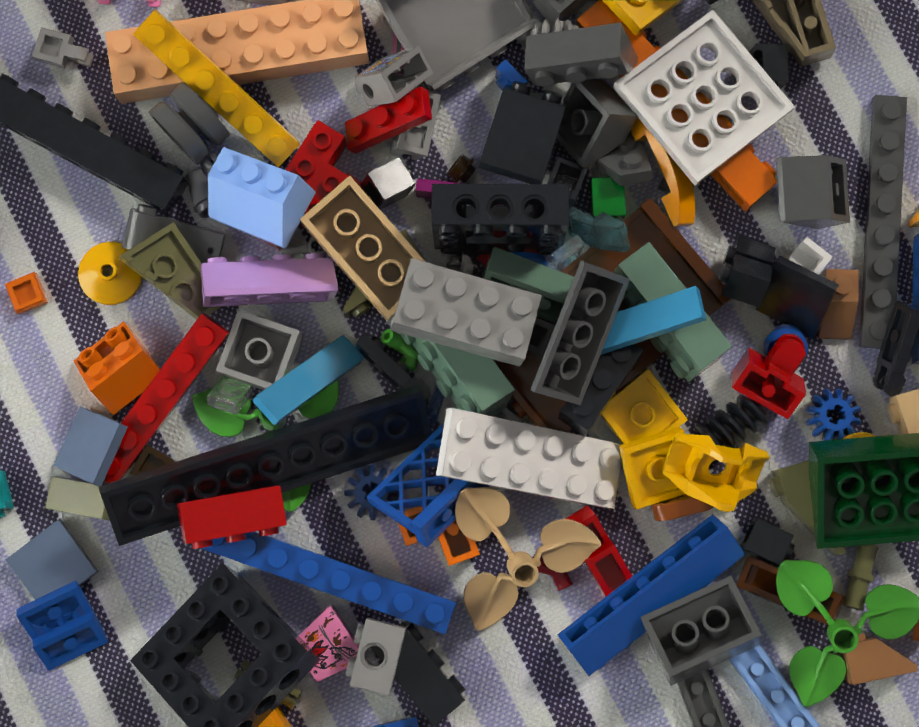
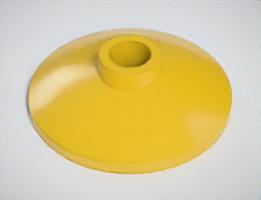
[78,242,142,305]

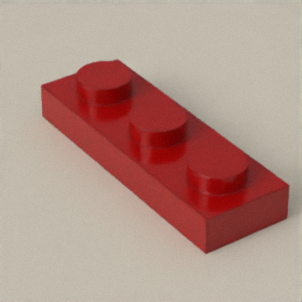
[345,86,432,154]

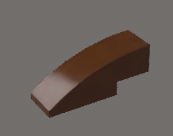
[736,556,845,626]

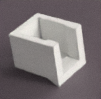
[788,237,832,274]

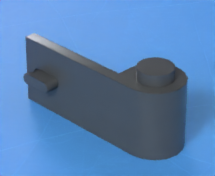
[121,204,226,263]

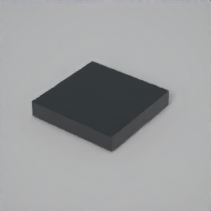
[755,255,839,339]

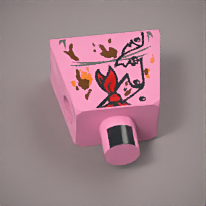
[299,605,367,682]

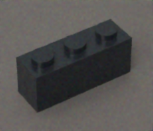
[558,344,644,437]
[371,622,466,726]

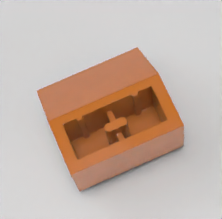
[73,321,161,415]

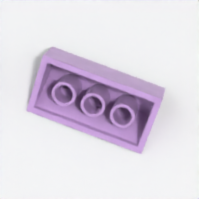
[201,253,338,307]

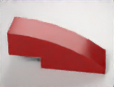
[565,505,632,597]

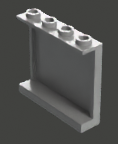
[376,0,539,91]

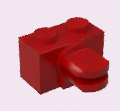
[731,334,806,419]

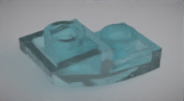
[568,206,630,252]

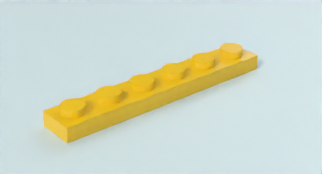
[133,9,300,167]

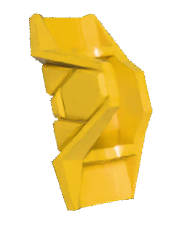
[662,433,769,512]

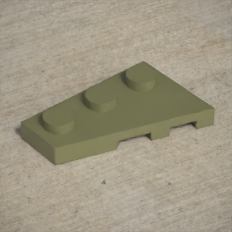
[118,222,222,320]

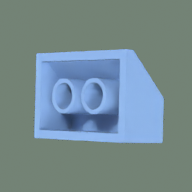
[208,147,316,249]

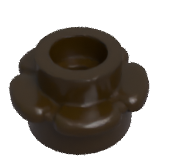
[447,154,476,183]

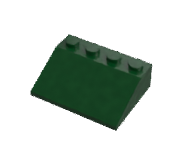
[809,433,919,549]

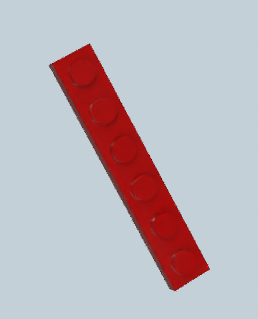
[104,312,230,483]

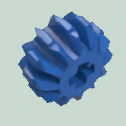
[805,388,861,441]

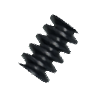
[694,395,769,448]

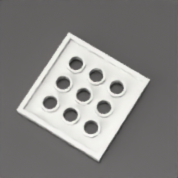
[613,10,795,186]

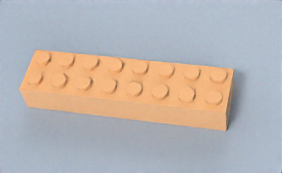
[105,0,370,104]

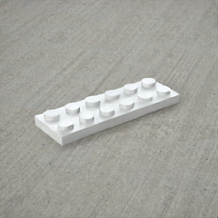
[436,408,623,509]

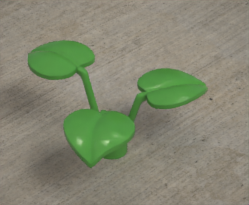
[193,379,339,512]
[776,560,919,707]

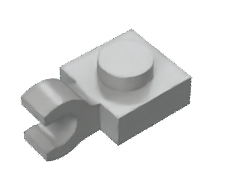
[32,27,94,68]

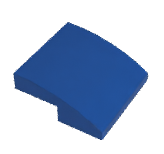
[16,581,108,671]

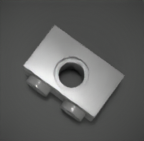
[346,618,407,696]

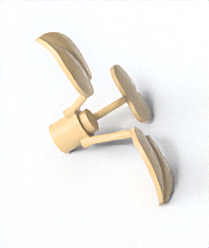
[455,487,601,631]

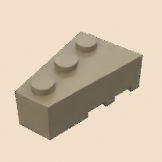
[751,0,836,67]

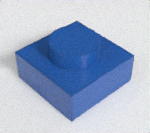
[495,59,528,91]

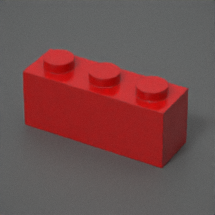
[177,485,287,549]

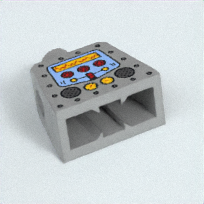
[355,45,433,106]

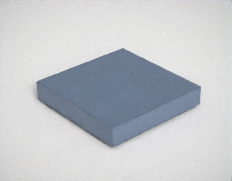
[53,406,128,486]
[5,520,99,600]

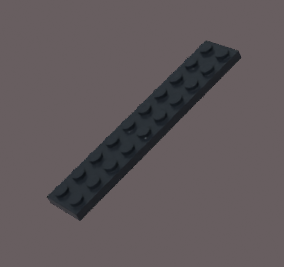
[99,384,432,546]

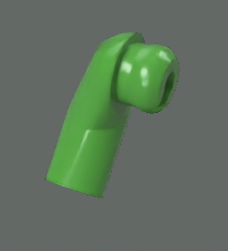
[381,329,420,371]

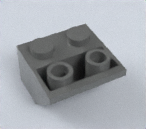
[776,155,850,229]

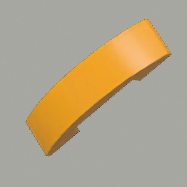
[631,117,695,227]

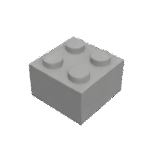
[216,309,304,390]

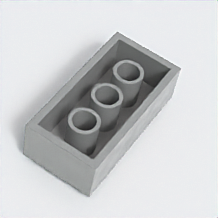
[391,258,542,367]

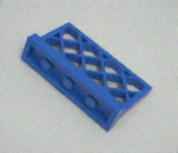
[366,423,489,548]

